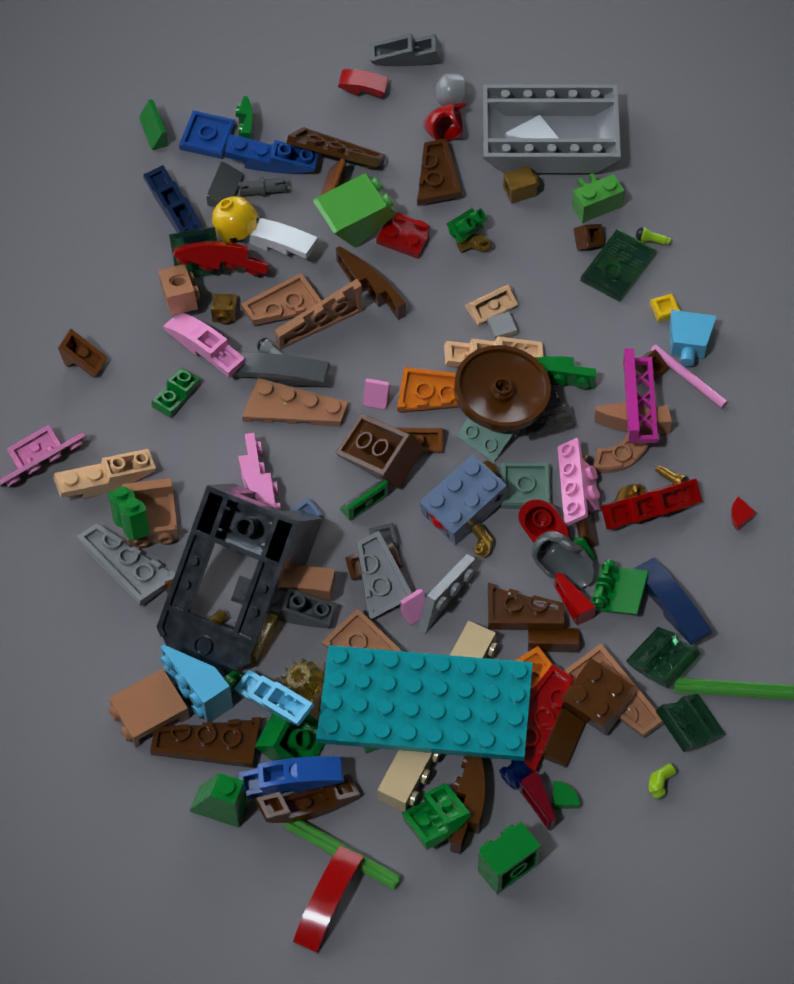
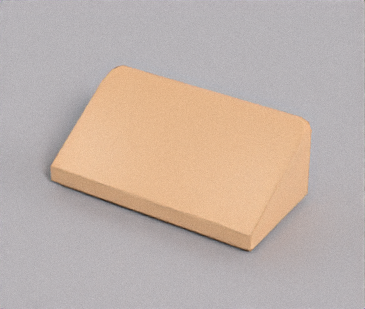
[465,284,518,325]

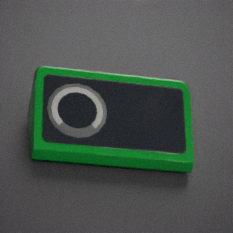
[340,480,388,521]

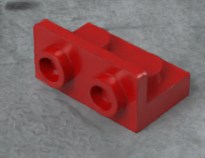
[376,212,430,259]

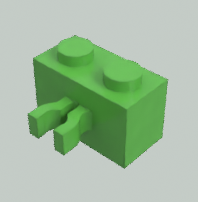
[572,173,625,223]

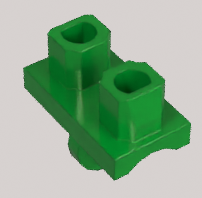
[446,207,488,243]

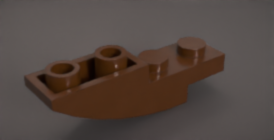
[447,756,485,854]

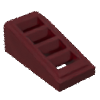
[520,771,556,831]

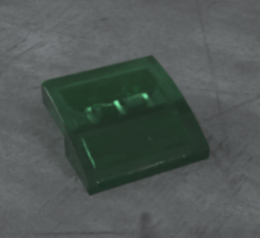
[626,627,700,689]
[656,694,726,752]

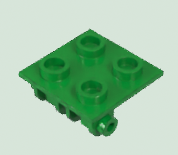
[591,559,649,615]

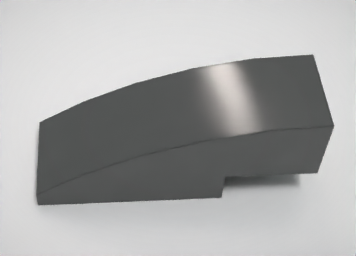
[370,34,442,66]

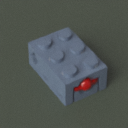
[419,454,509,545]

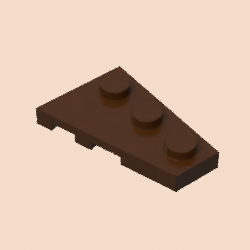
[417,139,461,206]
[488,583,564,629]

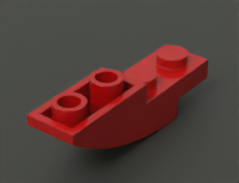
[173,241,268,276]

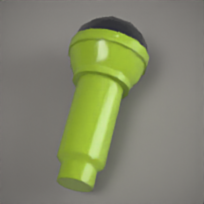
[636,227,671,245]

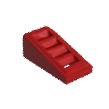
[554,572,596,625]

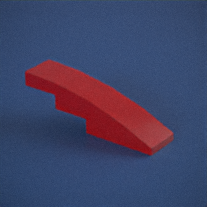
[601,478,703,529]

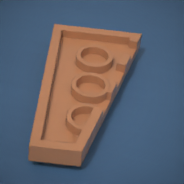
[242,378,348,426]

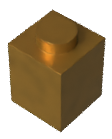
[503,166,539,204]

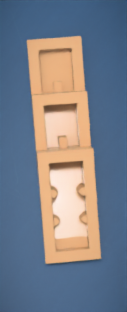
[444,336,543,367]

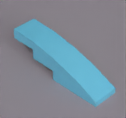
[234,670,315,726]

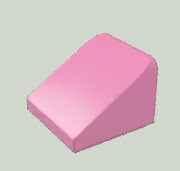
[363,378,390,409]
[400,589,426,624]

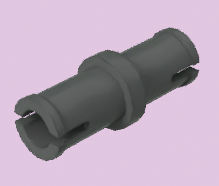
[239,177,286,196]

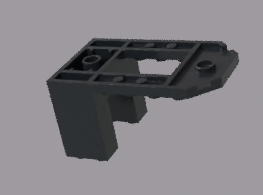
[157,484,323,676]

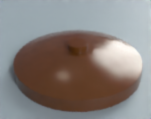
[454,345,551,431]

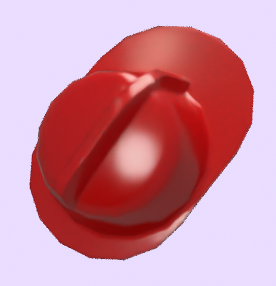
[518,499,569,543]

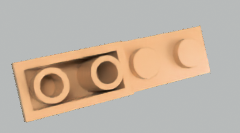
[53,449,156,499]

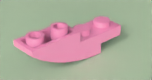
[163,313,246,378]
[238,433,281,510]

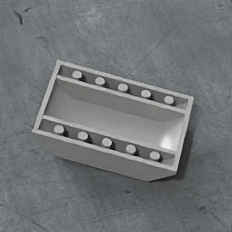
[483,84,621,173]

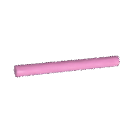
[650,344,728,409]

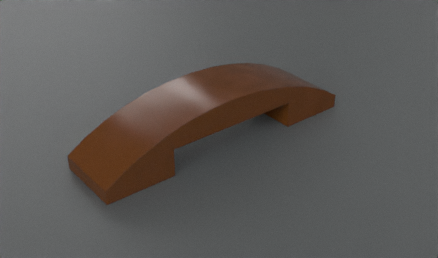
[255,774,360,823]

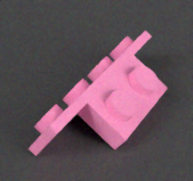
[0,424,86,487]
[557,438,600,525]

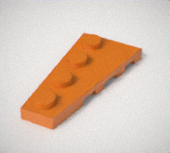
[397,367,459,412]

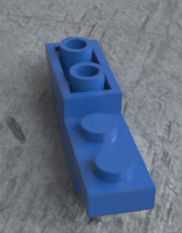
[224,134,318,174]
[238,756,344,800]

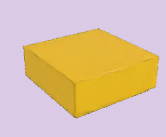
[650,294,680,323]

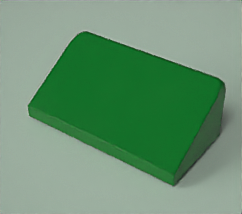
[139,99,168,150]

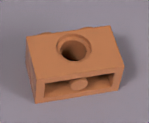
[158,264,200,316]

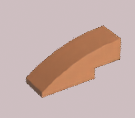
[594,402,672,435]
[278,566,336,600]

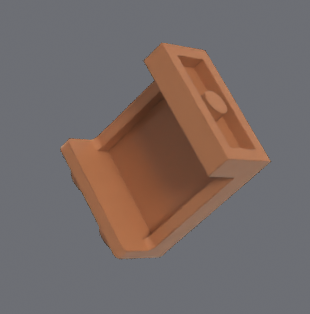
[122,478,179,547]
[108,668,190,747]

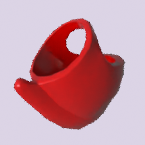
[423,103,466,142]

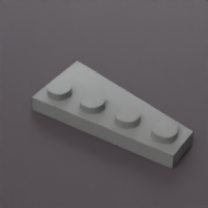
[77,523,175,606]

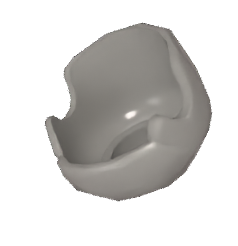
[435,74,465,106]

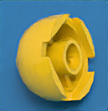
[212,196,259,242]

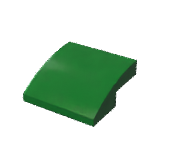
[402,783,471,850]

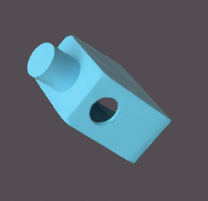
[669,310,716,366]

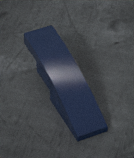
[143,165,208,244]
[633,557,712,645]

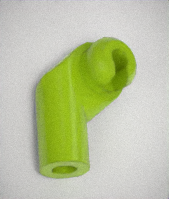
[648,763,676,799]

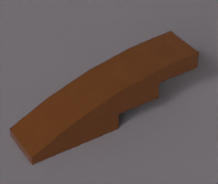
[336,246,406,320]

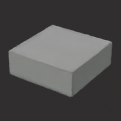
[487,311,517,340]

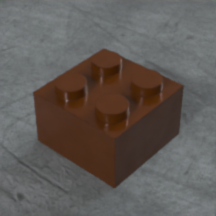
[561,658,636,735]

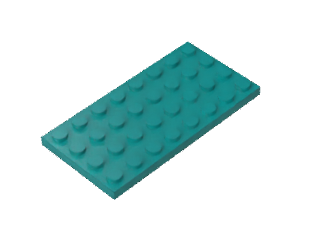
[316,645,533,761]

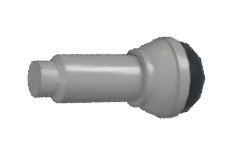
[257,338,286,355]

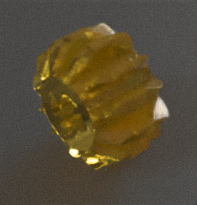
[281,658,324,701]

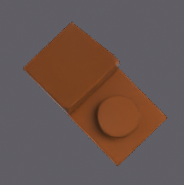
[58,329,108,377]

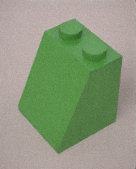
[313,173,397,248]

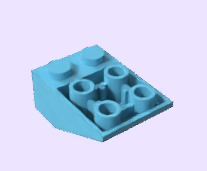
[160,645,233,722]

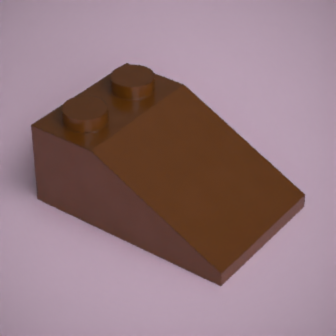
[335,413,424,489]

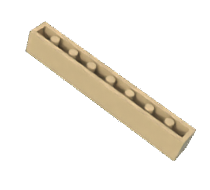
[377,621,498,812]

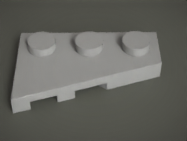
[356,531,412,620]
[418,554,475,633]

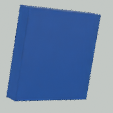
[179,110,236,159]

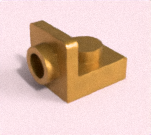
[211,294,237,324]

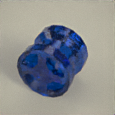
[499,760,531,790]

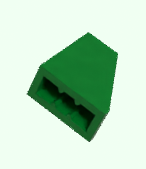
[190,773,248,828]

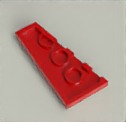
[514,664,573,773]

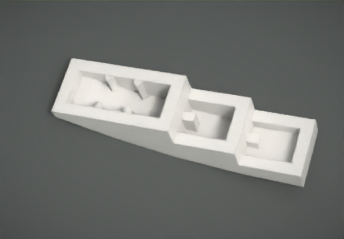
[242,218,318,259]

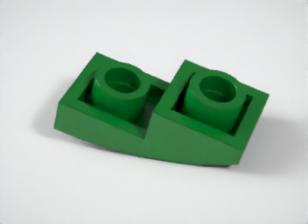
[236,96,254,140]
[151,367,200,418]

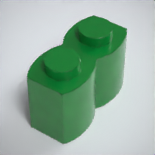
[108,487,150,540]

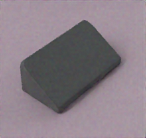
[206,161,244,207]

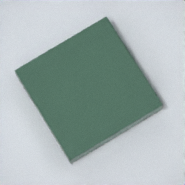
[501,462,550,509]

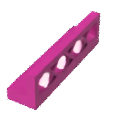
[623,348,658,443]

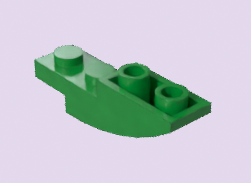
[535,356,596,389]

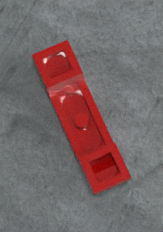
[293,845,364,953]

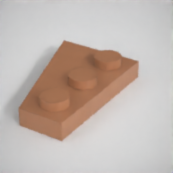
[241,273,322,325]

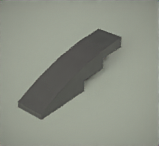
[232,353,330,386]

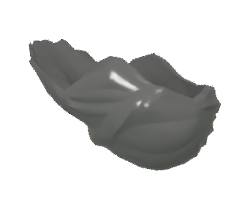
[531,531,595,589]

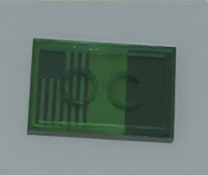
[580,229,656,302]

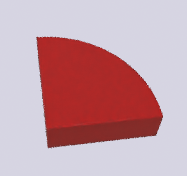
[731,496,756,531]

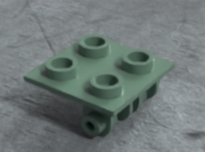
[456,418,520,462]

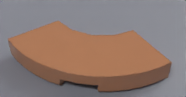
[593,433,650,473]

